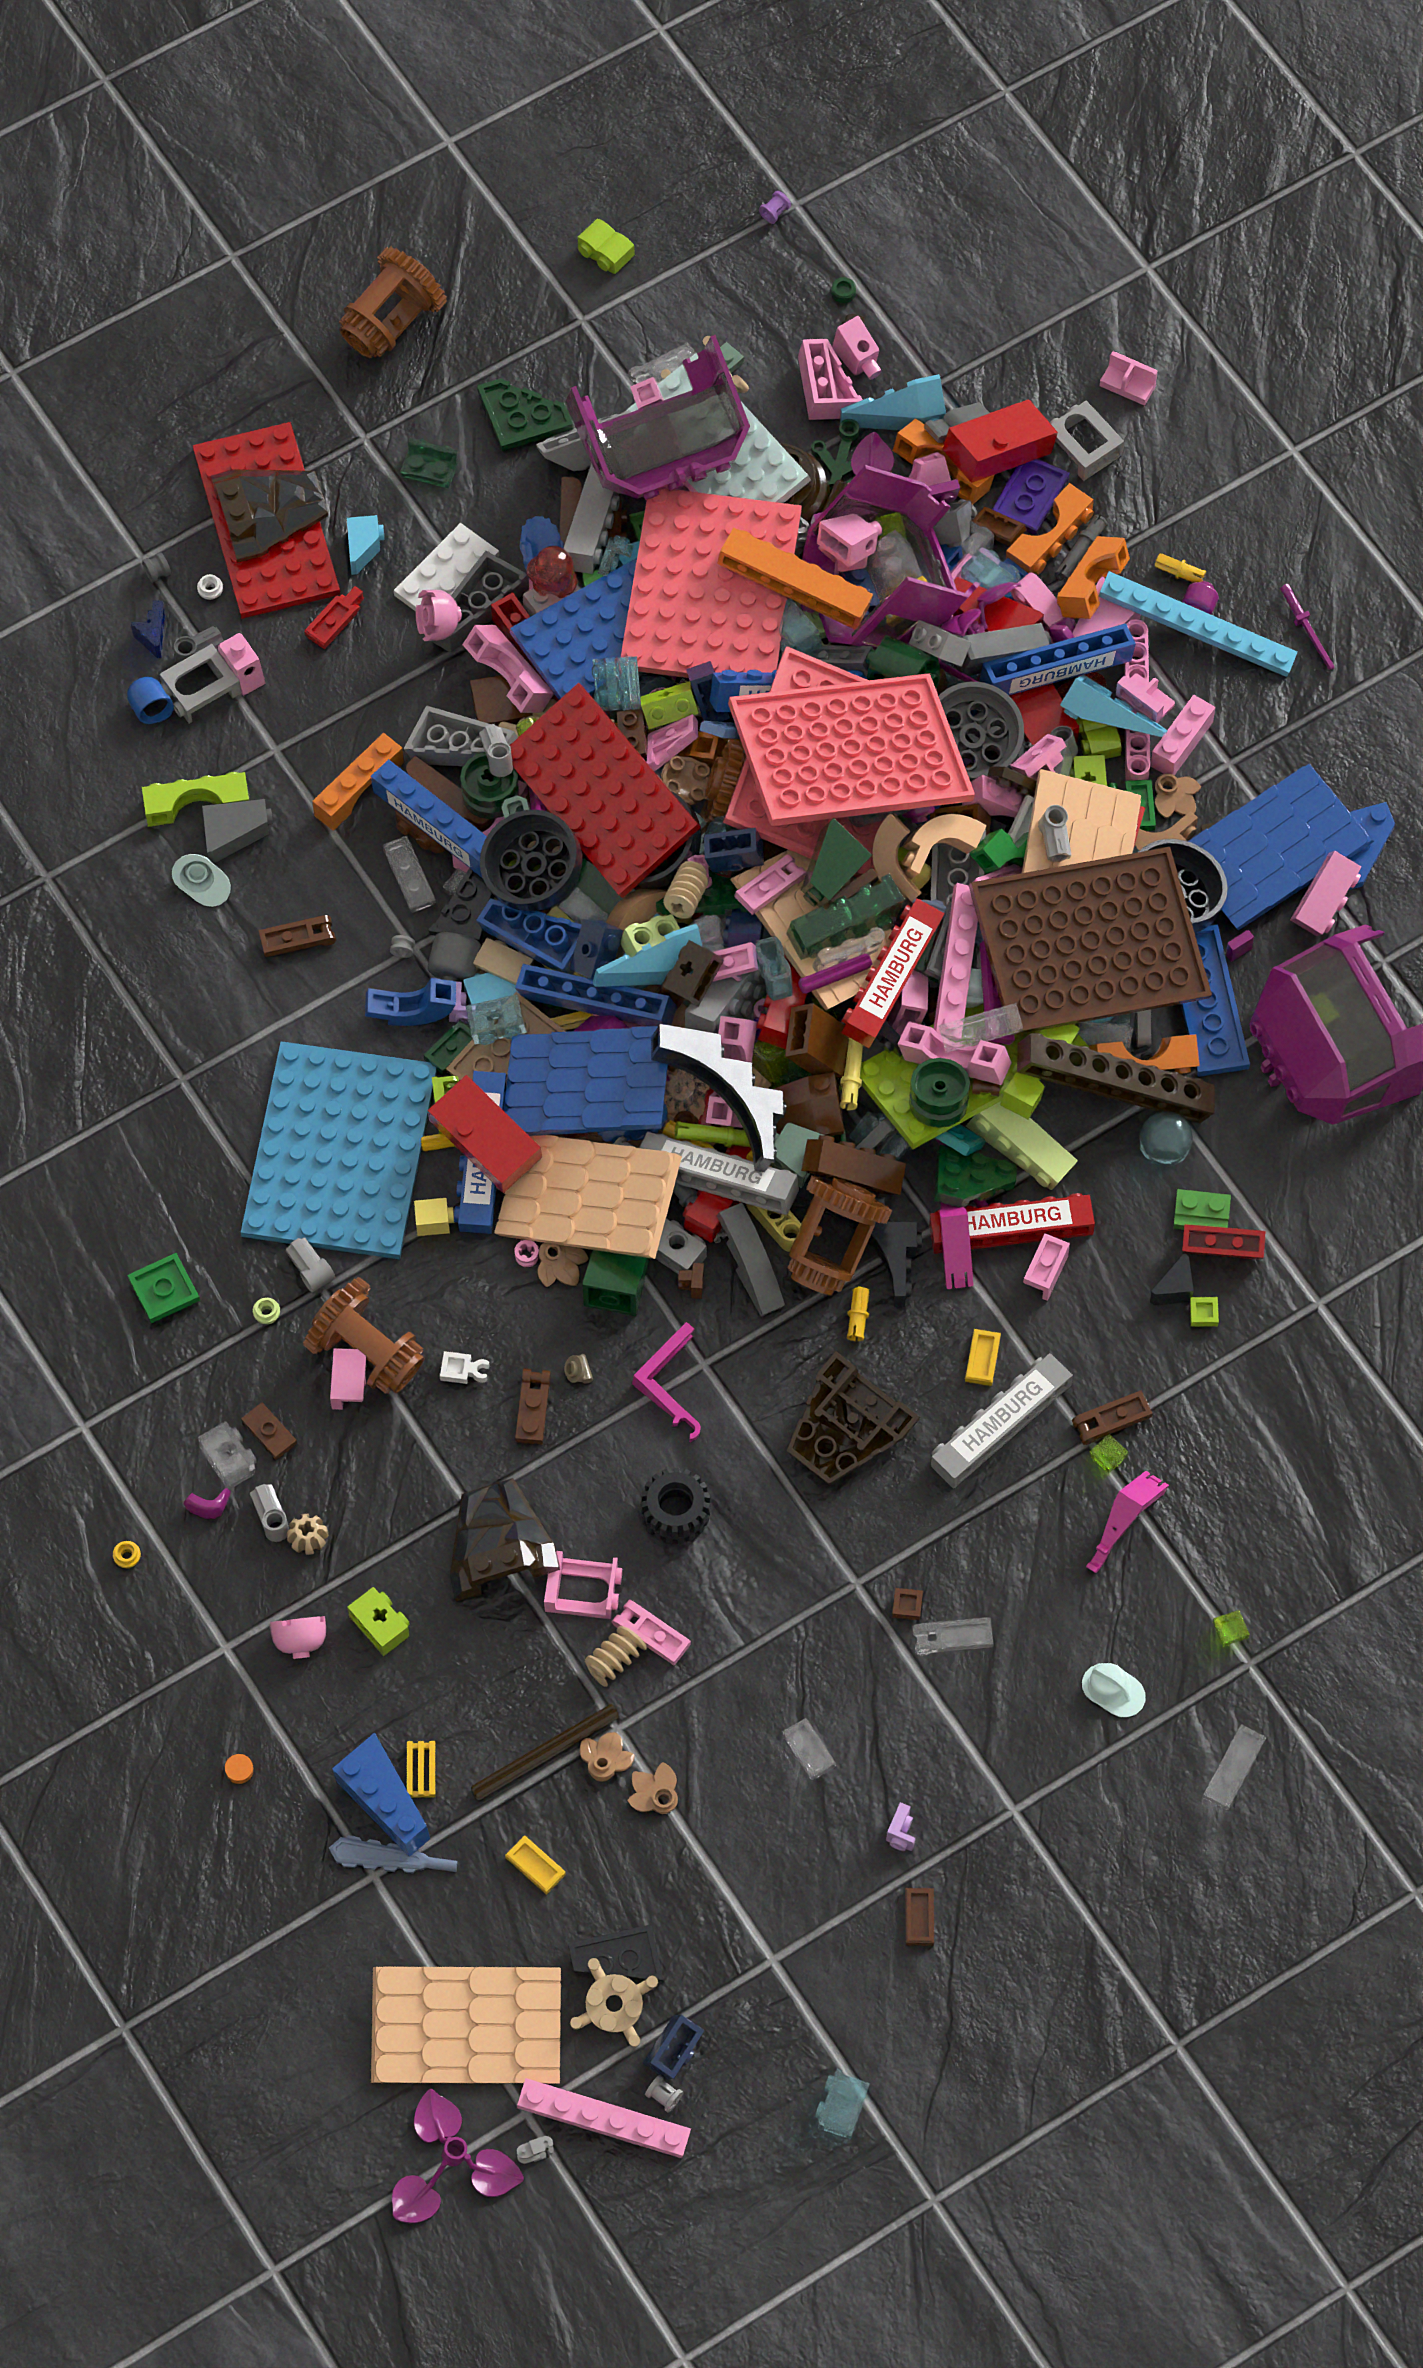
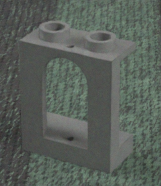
[1050,401,1124,481]
[160,644,241,724]

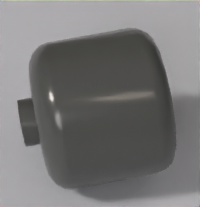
[427,932,482,984]

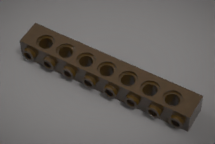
[1017,1033,1215,1123]

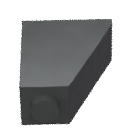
[202,799,273,863]

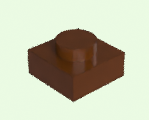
[892,1588,923,1620]

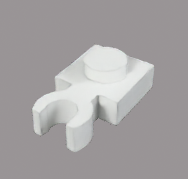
[440,1351,489,1384]

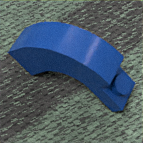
[365,978,456,1026]

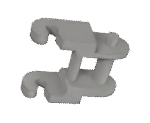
[517,2136,554,2164]

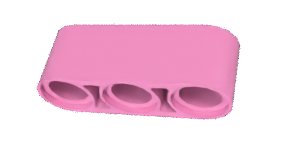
[1010,573,1077,644]

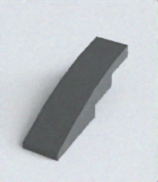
[717,1203,785,1317]

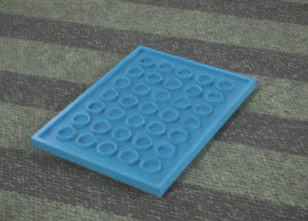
[241,1042,437,1259]

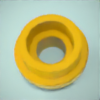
[113,1541,141,1568]

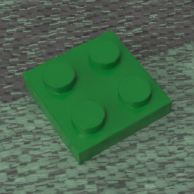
[127,1253,200,1323]

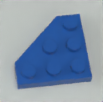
[1348,802,1395,890]

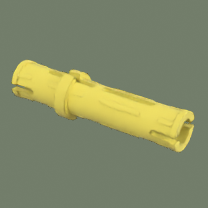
[840,1038,863,1110]

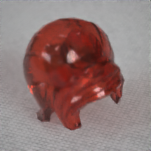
[526,546,578,598]

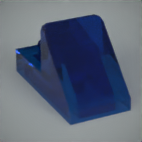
[131,600,165,658]

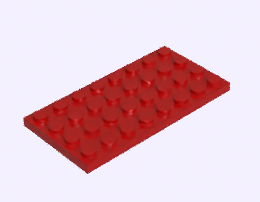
[193,422,340,619]
[509,683,701,898]

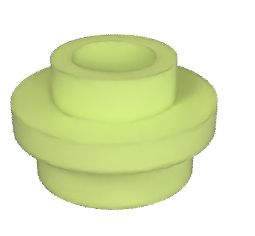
[253,1298,280,1324]

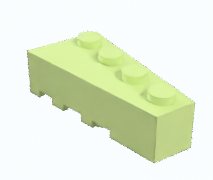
[966,1101,1078,1190]

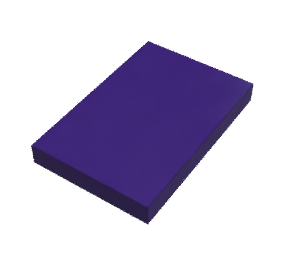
[992,459,1070,535]

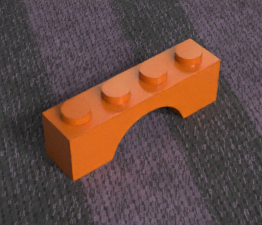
[892,418,995,505]
[1006,483,1094,575]
[1057,536,1130,619]
[312,733,404,831]
[1088,1034,1200,1074]

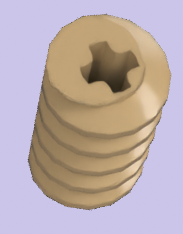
[663,861,708,919]
[585,1626,647,1687]

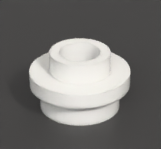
[197,574,223,600]

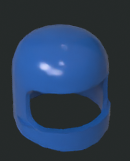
[127,677,174,724]

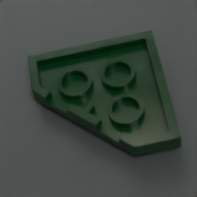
[477,378,573,451]
[656,871,749,919]
[934,1145,1017,1207]

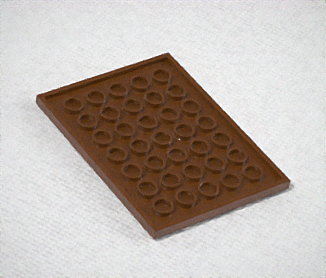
[969,847,1212,1036]

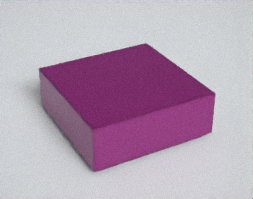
[1226,930,1254,962]

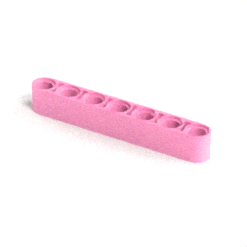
[1124,619,1150,781]

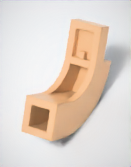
[902,814,986,879]

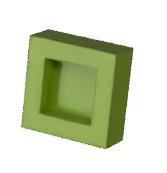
[1190,1297,1219,1326]

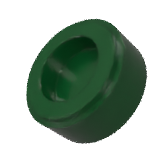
[831,277,856,303]

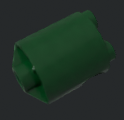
[866,635,940,689]

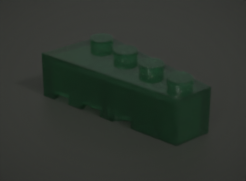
[786,873,904,960]

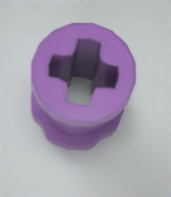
[759,191,791,224]

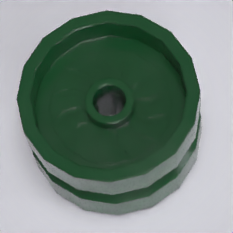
[460,752,519,819]
[909,1058,970,1128]

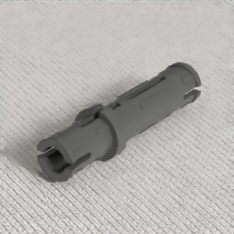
[1054,515,1108,583]

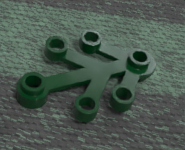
[811,419,859,493]

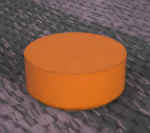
[225,1754,253,1784]

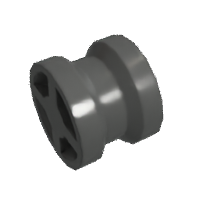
[142,552,171,583]

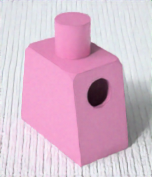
[832,316,882,380]
[817,514,882,567]
[218,633,265,696]

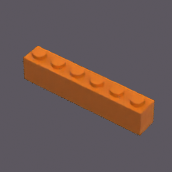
[717,527,873,631]

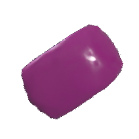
[1049,617,1075,643]
[184,1488,231,1519]

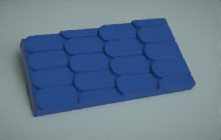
[1188,764,1374,930]
[503,1026,668,1136]

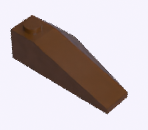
[736,1072,845,1136]

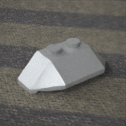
[536,410,636,471]

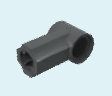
[174,626,224,664]

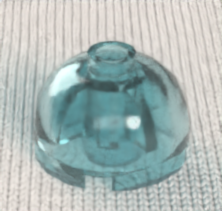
[1139,1111,1193,1165]

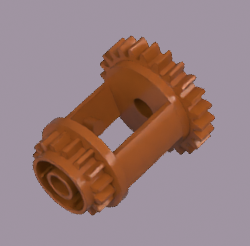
[339,246,447,358]
[705,739,746,824]
[788,1175,892,1295]
[303,1277,425,1394]

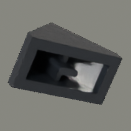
[1150,1253,1194,1305]

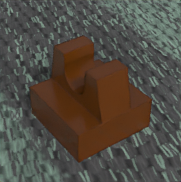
[678,1263,704,1299]

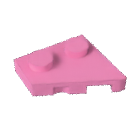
[647,714,698,771]

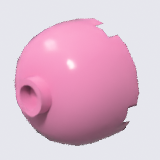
[416,590,462,641]
[270,1616,326,1659]

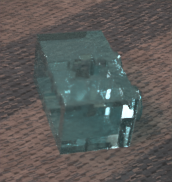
[466,994,527,1045]

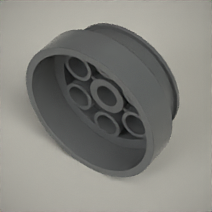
[938,682,1024,782]

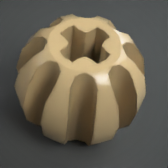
[287,1513,328,1555]

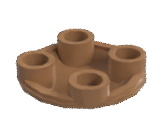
[661,756,710,805]

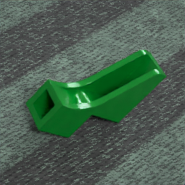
[970,829,1028,874]

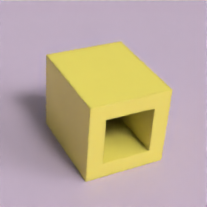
[414,1198,454,1236]

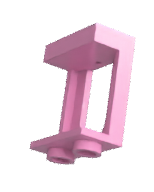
[544,1551,622,1619]

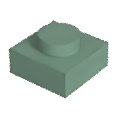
[720,342,744,373]

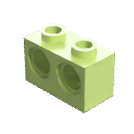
[620,914,680,957]

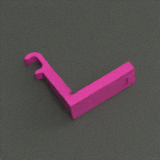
[940,1203,974,1289]
[632,1322,700,1442]
[1086,1471,1169,1573]

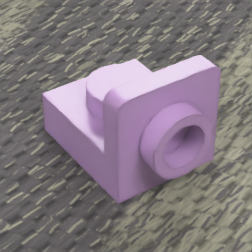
[449,982,476,1024]
[886,1802,915,1851]

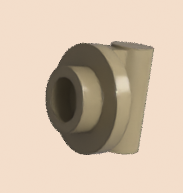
[564,1354,593,1384]

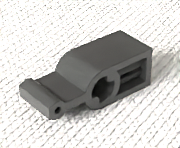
[924,402,990,443]

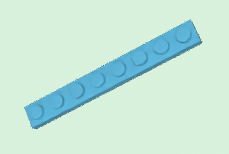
[1098,571,1297,677]

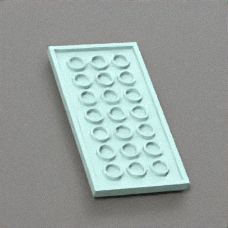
[626,353,811,503]

